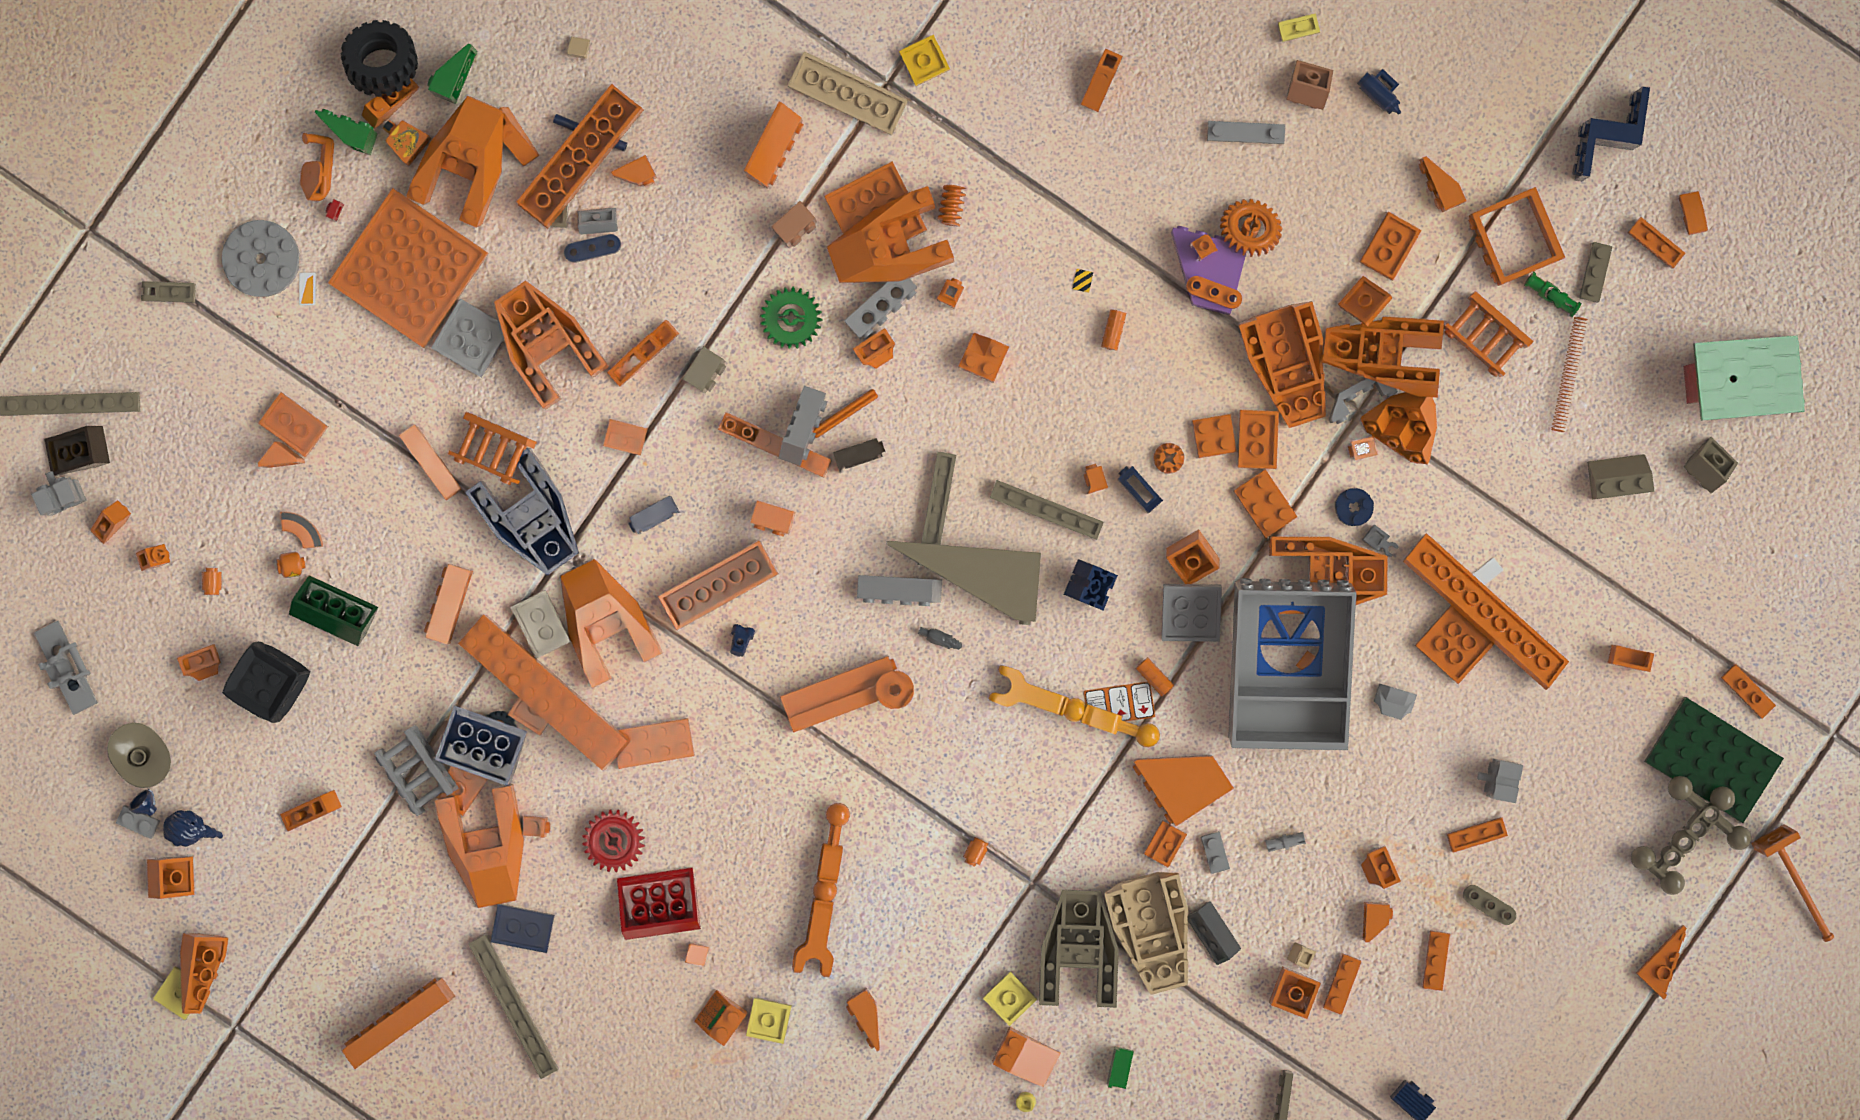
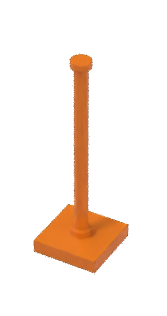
[1751,824,1834,942]

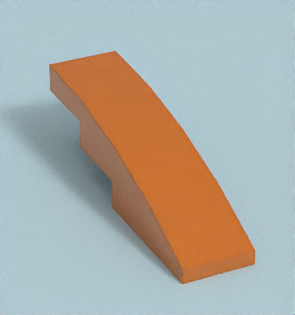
[607,320,679,387]

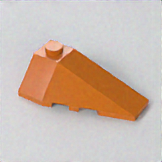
[180,933,228,1014]

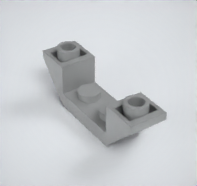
[1329,378,1398,424]

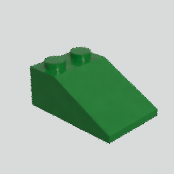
[427,43,478,104]

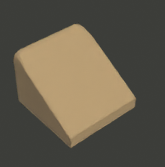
[567,36,590,59]
[1287,942,1316,969]

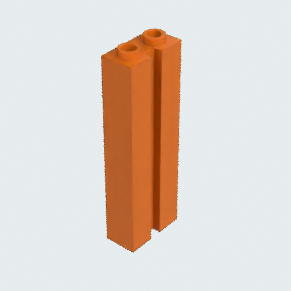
[780,656,901,733]

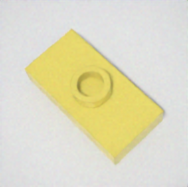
[1278,13,1320,42]

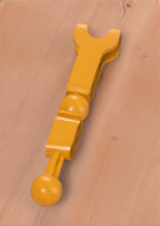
[988,665,1160,748]

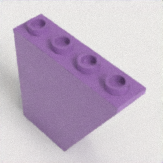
[1171,226,1247,315]

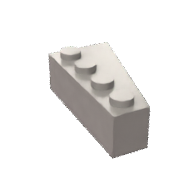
[778,386,828,466]
[857,575,942,606]

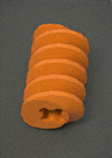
[937,185,967,227]

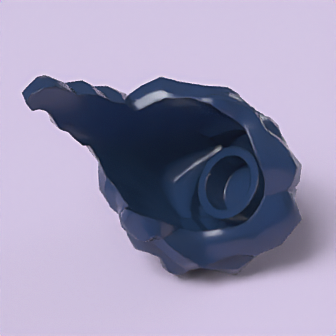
[163,810,223,847]

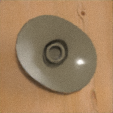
[107,722,171,788]

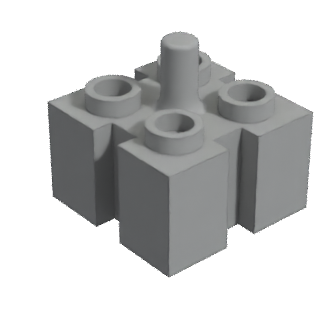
[31,471,87,516]
[1477,758,1523,803]

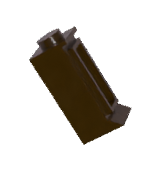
[833,438,885,473]

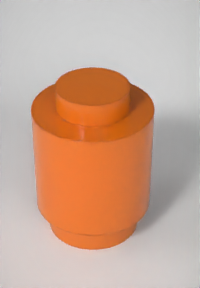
[202,568,222,595]
[963,837,988,867]

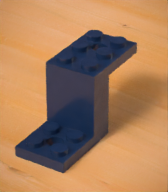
[1572,86,1650,182]

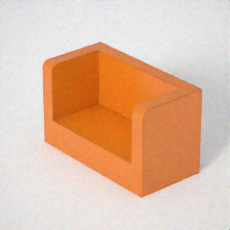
[1608,645,1654,672]

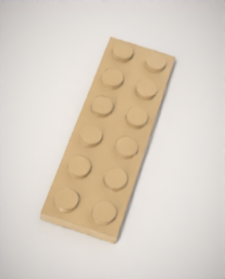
[788,51,908,136]

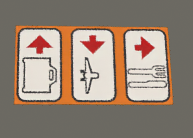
[1084,681,1155,727]

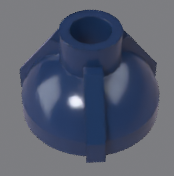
[129,789,157,816]

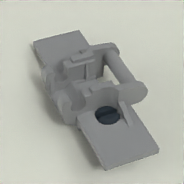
[34,621,98,715]

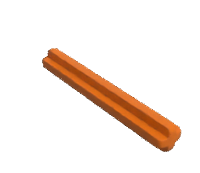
[813,389,878,438]

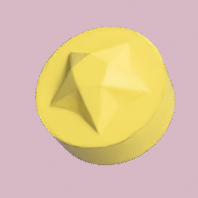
[1016,1092,1036,1112]

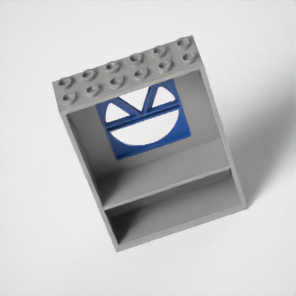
[1228,578,1356,750]

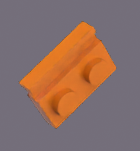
[603,419,648,456]
[1143,820,1187,868]

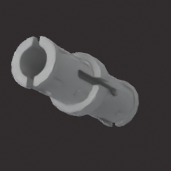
[1265,832,1306,852]

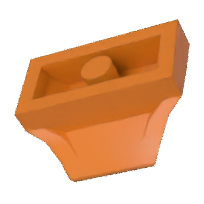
[853,328,895,369]
[177,644,221,681]
[1361,846,1401,889]

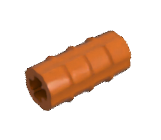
[1101,309,1127,351]
[1135,657,1174,696]

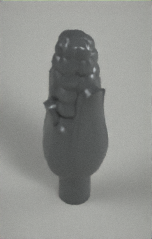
[918,627,962,650]

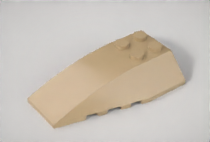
[1104,872,1188,995]

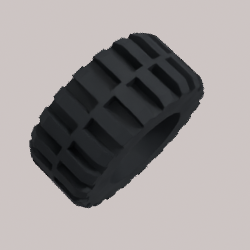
[340,20,418,97]

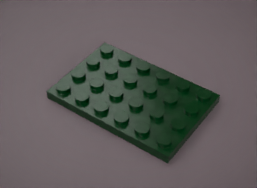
[1644,697,1784,823]

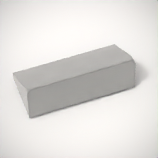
[578,208,618,235]

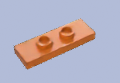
[1721,664,1776,719]

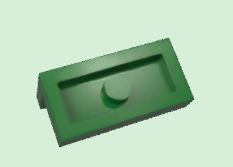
[1107,1046,1134,1089]

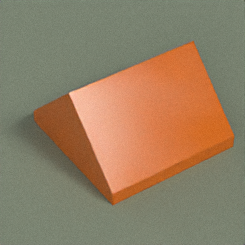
[258,441,305,468]

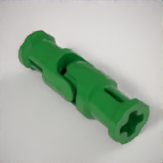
[1524,271,1582,318]

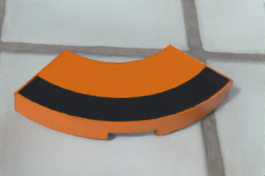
[280,512,323,549]

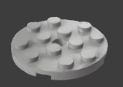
[222,220,300,297]

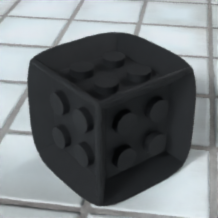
[222,641,311,723]

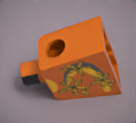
[383,120,432,166]

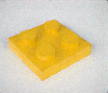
[899,34,950,86]

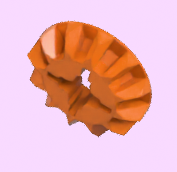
[1154,443,1184,474]

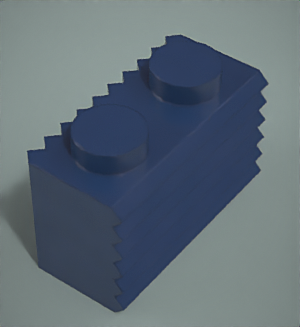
[1390,1080,1436,1120]

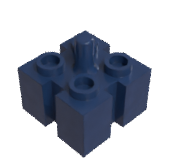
[1063,559,1118,611]

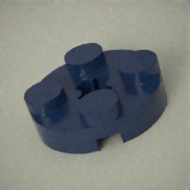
[1335,488,1374,526]

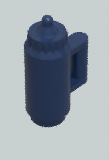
[1357,69,1401,114]

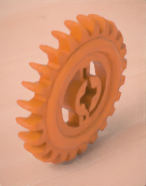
[1220,199,1283,257]

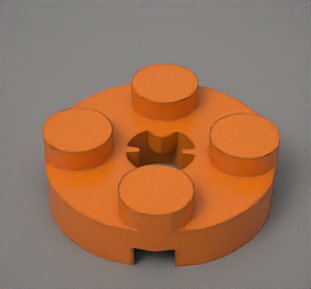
[876,671,914,709]

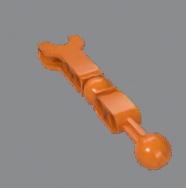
[792,803,850,977]

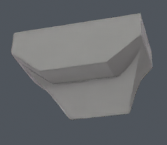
[1374,683,1417,720]

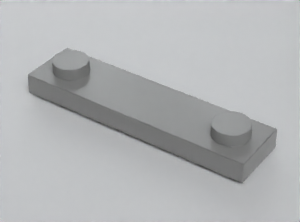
[1207,121,1285,144]

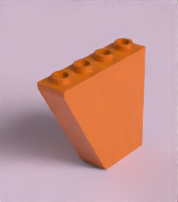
[1132,755,1234,826]

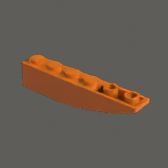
[718,412,832,478]

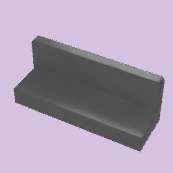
[1188,901,1241,965]

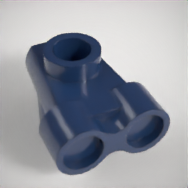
[730,624,755,657]

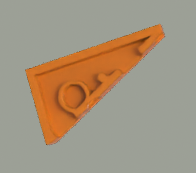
[1636,925,1687,999]

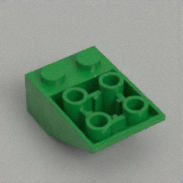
[315,109,378,155]

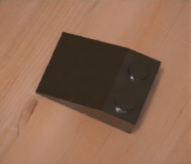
[44,426,110,476]

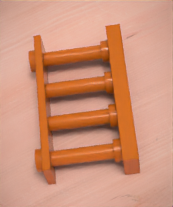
[1443,291,1534,377]
[448,412,537,485]

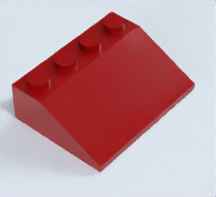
[617,868,701,940]

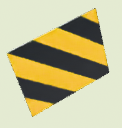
[1072,269,1093,293]

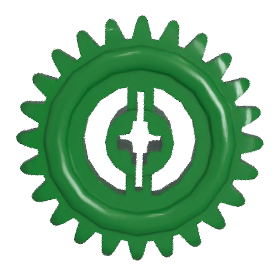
[760,286,823,350]

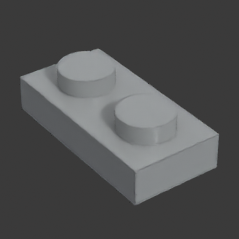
[116,805,160,839]
[1201,831,1230,874]

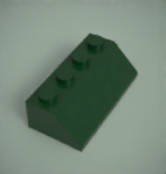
[289,575,378,646]

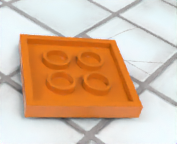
[1415,605,1494,684]

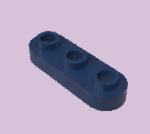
[564,234,621,263]

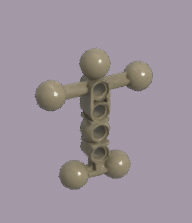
[1631,776,1752,895]

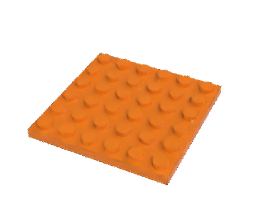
[328,188,489,348]

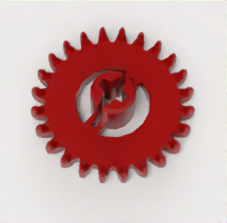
[582,809,645,872]

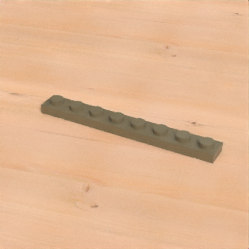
[0,392,140,416]
[469,934,559,1079]

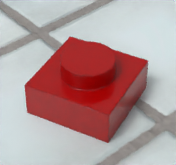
[326,199,344,222]

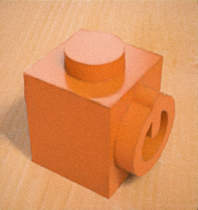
[136,544,170,571]

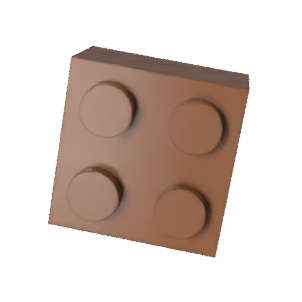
[771,201,817,248]

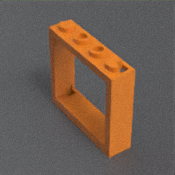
[1468,187,1565,286]

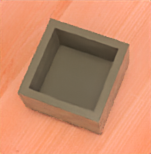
[683,346,726,393]

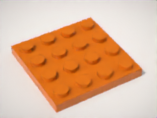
[824,161,927,241]

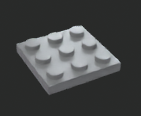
[431,299,504,378]
[1161,584,1222,642]

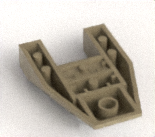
[1039,890,1119,1008]

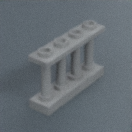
[374,725,459,816]

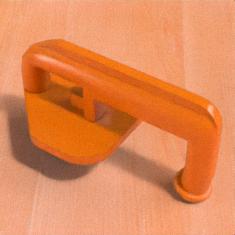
[300,133,334,201]

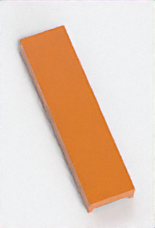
[517,84,644,229]

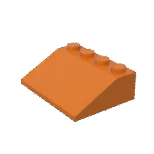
[744,101,804,188]

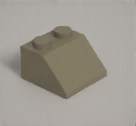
[1684,437,1738,493]

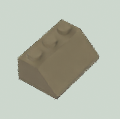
[1587,454,1655,500]

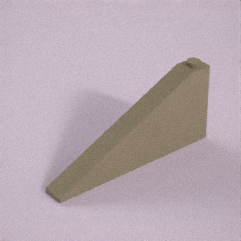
[886,541,1041,625]

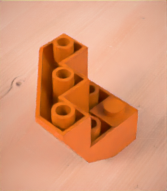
[1360,392,1437,465]

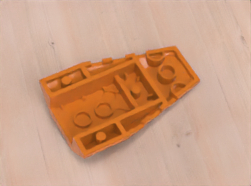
[1238,301,1326,428]

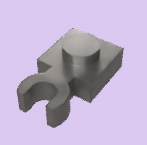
[1362,525,1399,557]

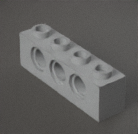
[844,278,917,339]

